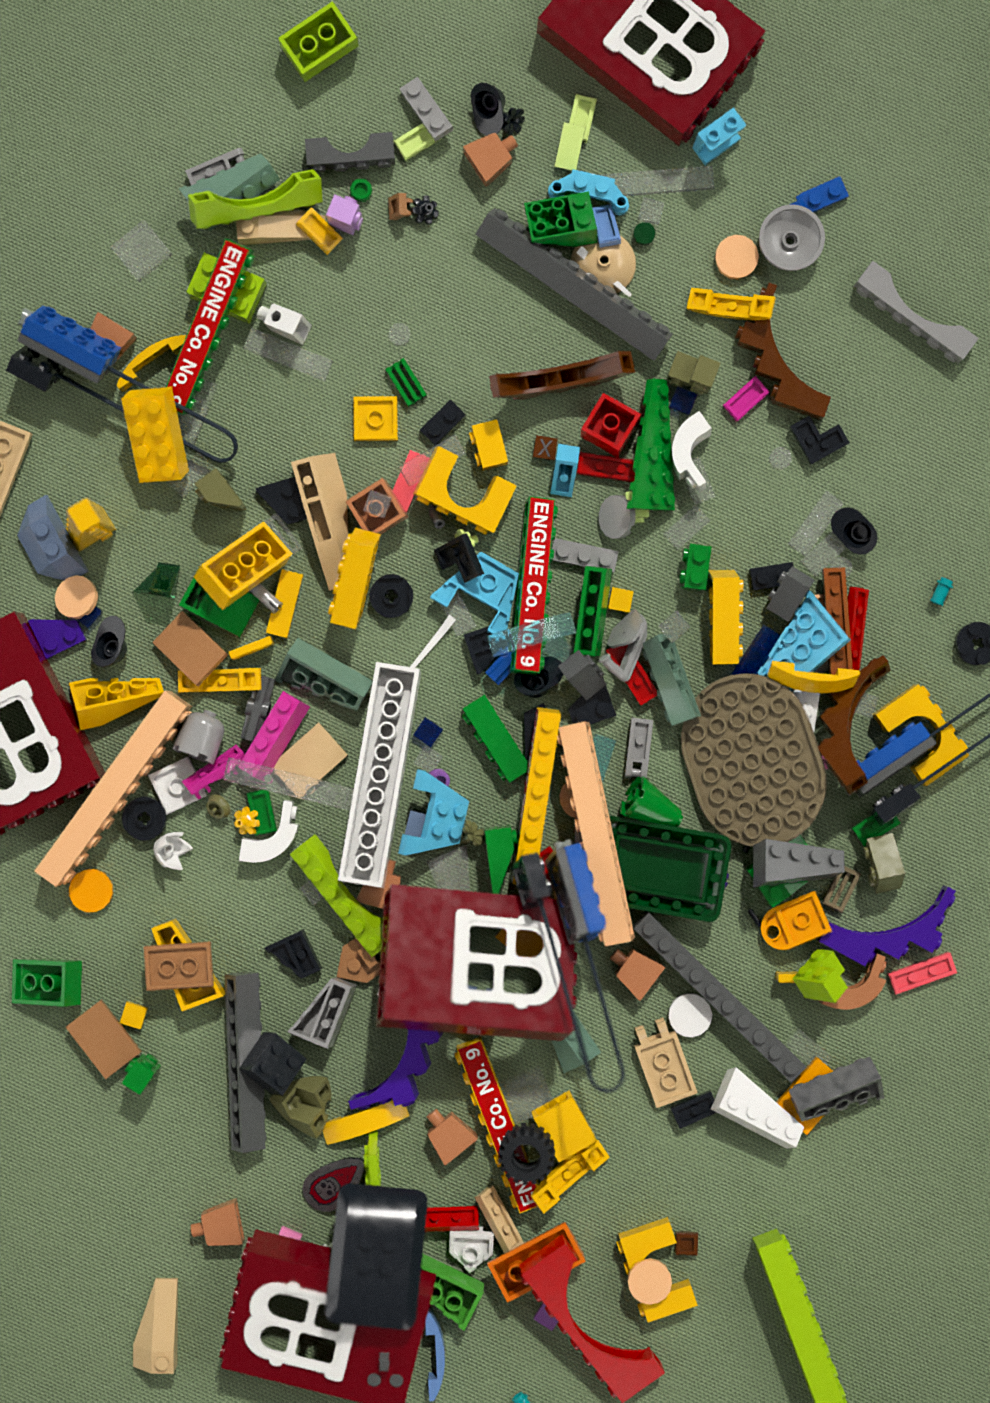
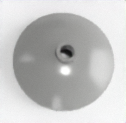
[759,205,825,271]

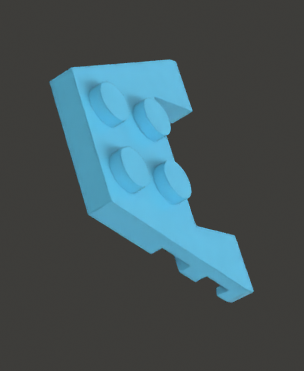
[430,552,519,641]
[398,769,469,856]

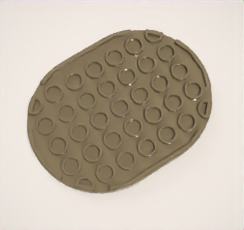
[681,674,827,847]

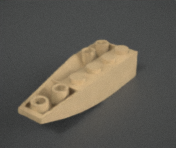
[291,453,349,591]

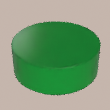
[350,179,372,202]

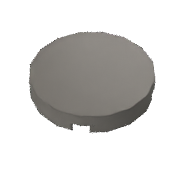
[599,495,635,539]

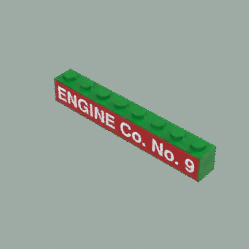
[166,239,255,415]
[510,496,558,675]

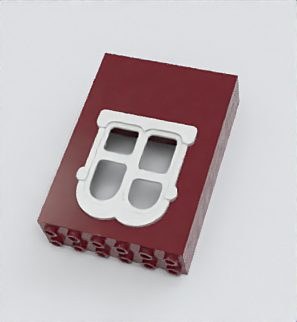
[537,0,766,146]
[0,611,106,836]
[376,884,577,1041]
[219,1229,436,1403]

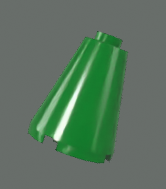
[620,776,683,827]

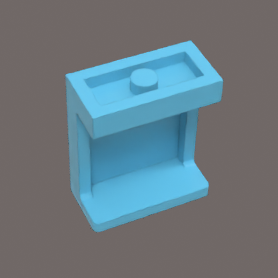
[692,108,746,165]

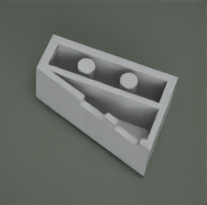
[288,977,357,1049]

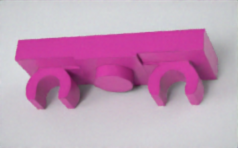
[182,745,245,799]

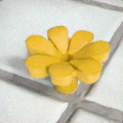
[234,806,260,835]

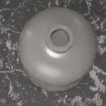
[172,709,225,765]

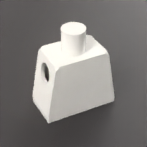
[257,304,312,345]

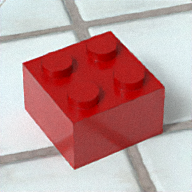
[581,393,641,458]

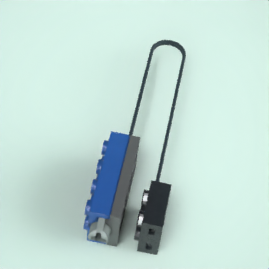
[6,306,238,463]
[838,693,990,827]
[512,839,625,1093]

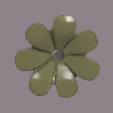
[461,820,485,846]

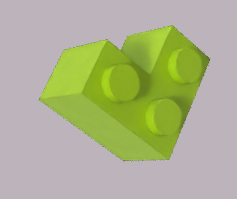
[793,949,848,1003]

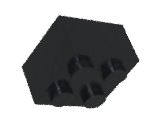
[239,1032,306,1096]

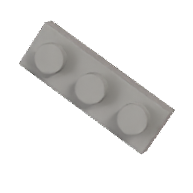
[399,77,453,142]
[552,538,619,573]

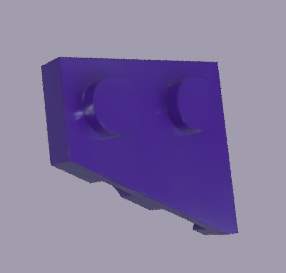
[28,619,87,659]

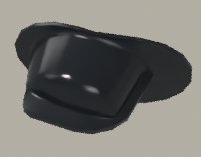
[470,82,505,136]
[831,507,878,555]
[91,616,127,667]
[514,657,564,698]

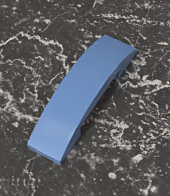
[425,1307,445,1401]

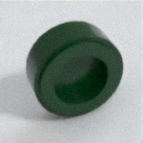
[633,222,656,246]

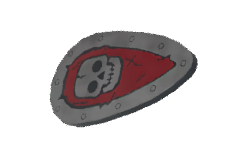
[303,1157,365,1212]

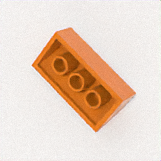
[487,1222,586,1303]

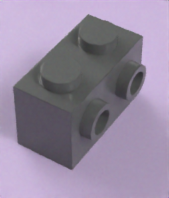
[767,566,815,622]
[558,650,607,701]

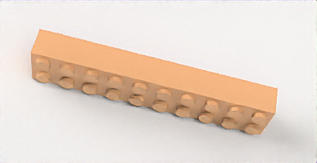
[35,691,192,887]
[557,722,635,946]

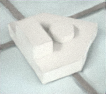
[449,1227,494,1274]

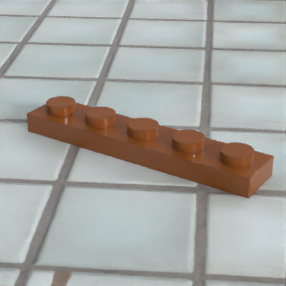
[822,567,853,675]

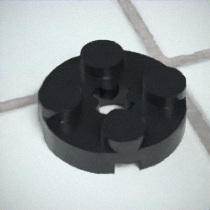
[369,574,413,618]
[955,622,990,665]
[122,796,167,841]

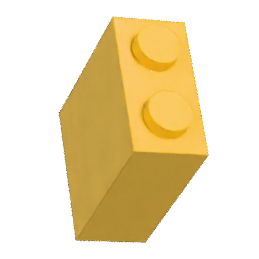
[531,1090,597,1162]

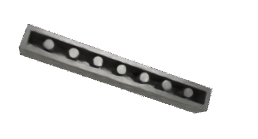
[224,971,267,1153]

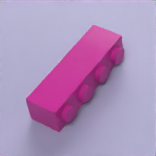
[238,691,310,782]

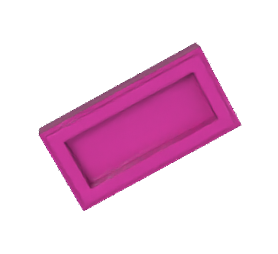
[723,376,770,422]

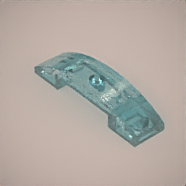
[487,612,576,657]

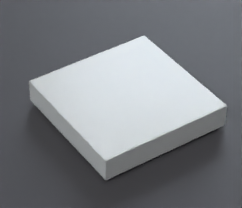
[148,757,207,815]

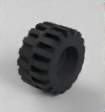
[498,1123,555,1185]

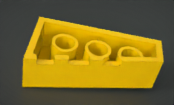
[66,498,116,552]
[708,570,743,664]
[151,918,225,1011]

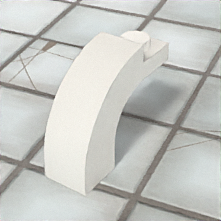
[672,411,711,493]
[239,800,300,862]

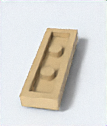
[474,1185,524,1253]

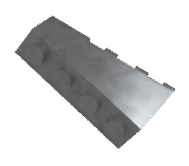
[789,1056,884,1121]

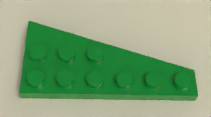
[627,378,675,511]

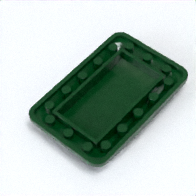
[610,816,731,922]

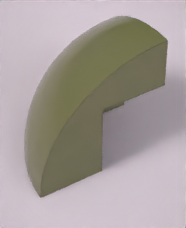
[269,1076,331,1139]

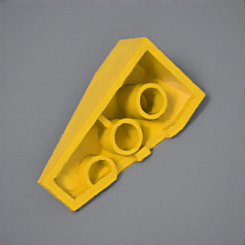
[69,678,164,730]

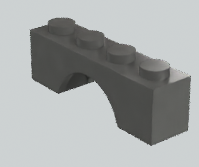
[305,132,395,173]

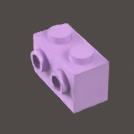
[326,194,363,235]

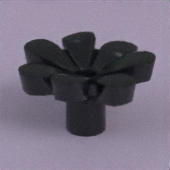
[502,107,524,136]
[411,195,439,225]

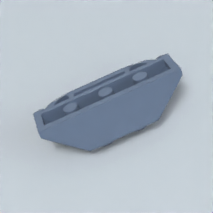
[17,495,89,581]

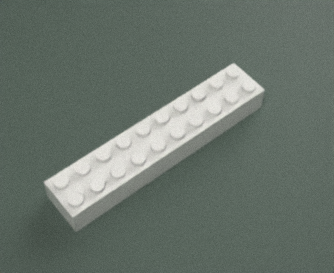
[338,662,421,888]

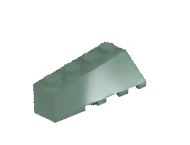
[179,153,280,231]
[642,634,701,726]
[275,638,373,711]
[533,982,601,1073]

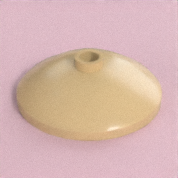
[571,236,636,294]

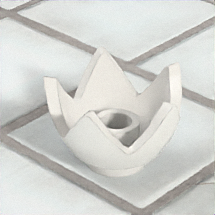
[153,832,193,870]

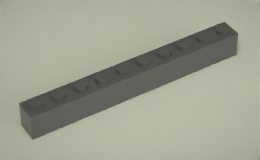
[475,208,673,361]
[633,911,806,1082]

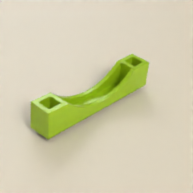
[188,169,323,229]
[290,834,383,957]

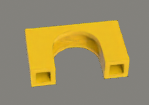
[413,446,516,535]
[872,684,969,786]
[616,1217,698,1322]

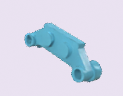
[548,169,629,216]

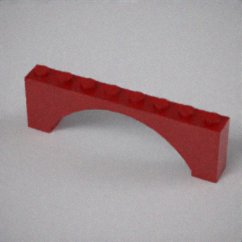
[519,1234,665,1403]

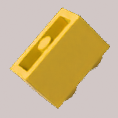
[469,419,508,471]

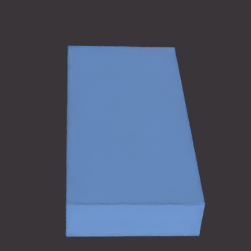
[593,204,621,248]

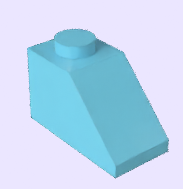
[550,444,580,497]

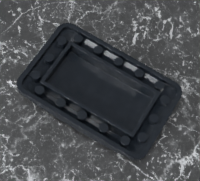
[325,1183,428,1330]

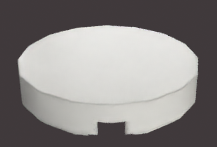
[668,993,712,1037]

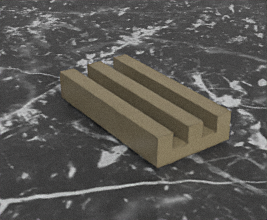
[822,866,861,913]

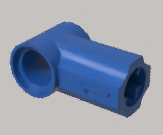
[485,640,513,685]

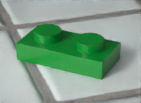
[851,815,901,847]

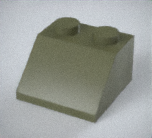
[194,468,247,511]

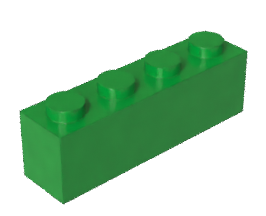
[574,566,612,656]
[461,695,528,783]

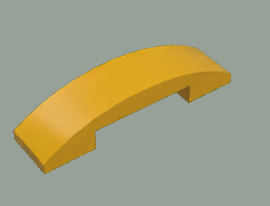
[687,288,776,320]
[116,335,186,392]
[767,661,860,693]
[178,668,262,692]
[322,1099,410,1145]
[531,1140,610,1214]

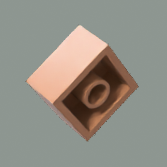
[345,478,409,534]

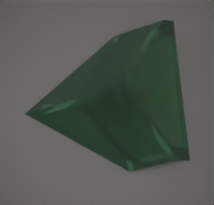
[133,562,180,599]

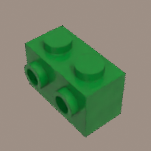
[679,544,712,592]
[122,1054,161,1095]

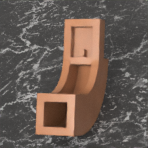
[819,953,887,1010]

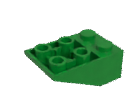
[524,191,597,247]
[179,566,260,637]

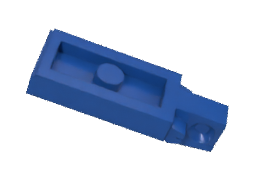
[790,176,849,213]

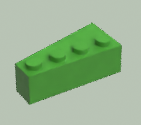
[421,1254,484,1331]

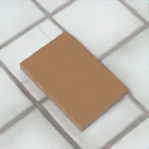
[152,611,228,687]
[144,941,214,991]
[66,999,142,1079]

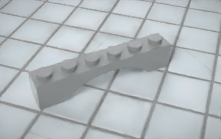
[854,261,979,363]

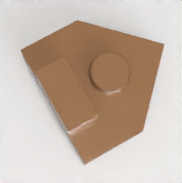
[337,938,380,983]

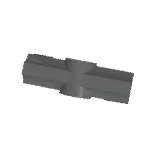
[240,675,276,741]

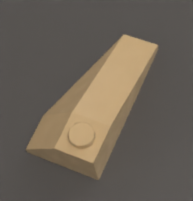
[236,209,326,245]
[133,1278,178,1374]

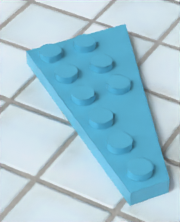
[758,590,851,691]

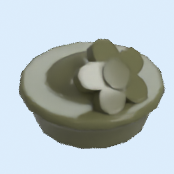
[206,794,231,819]

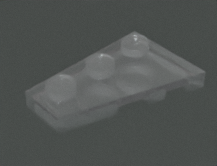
[427,844,470,891]

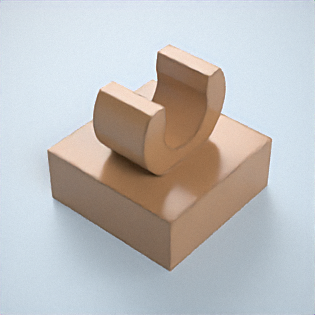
[388,193,413,220]

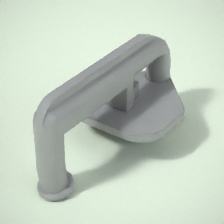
[599,609,647,682]

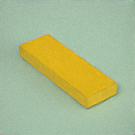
[266,569,304,638]

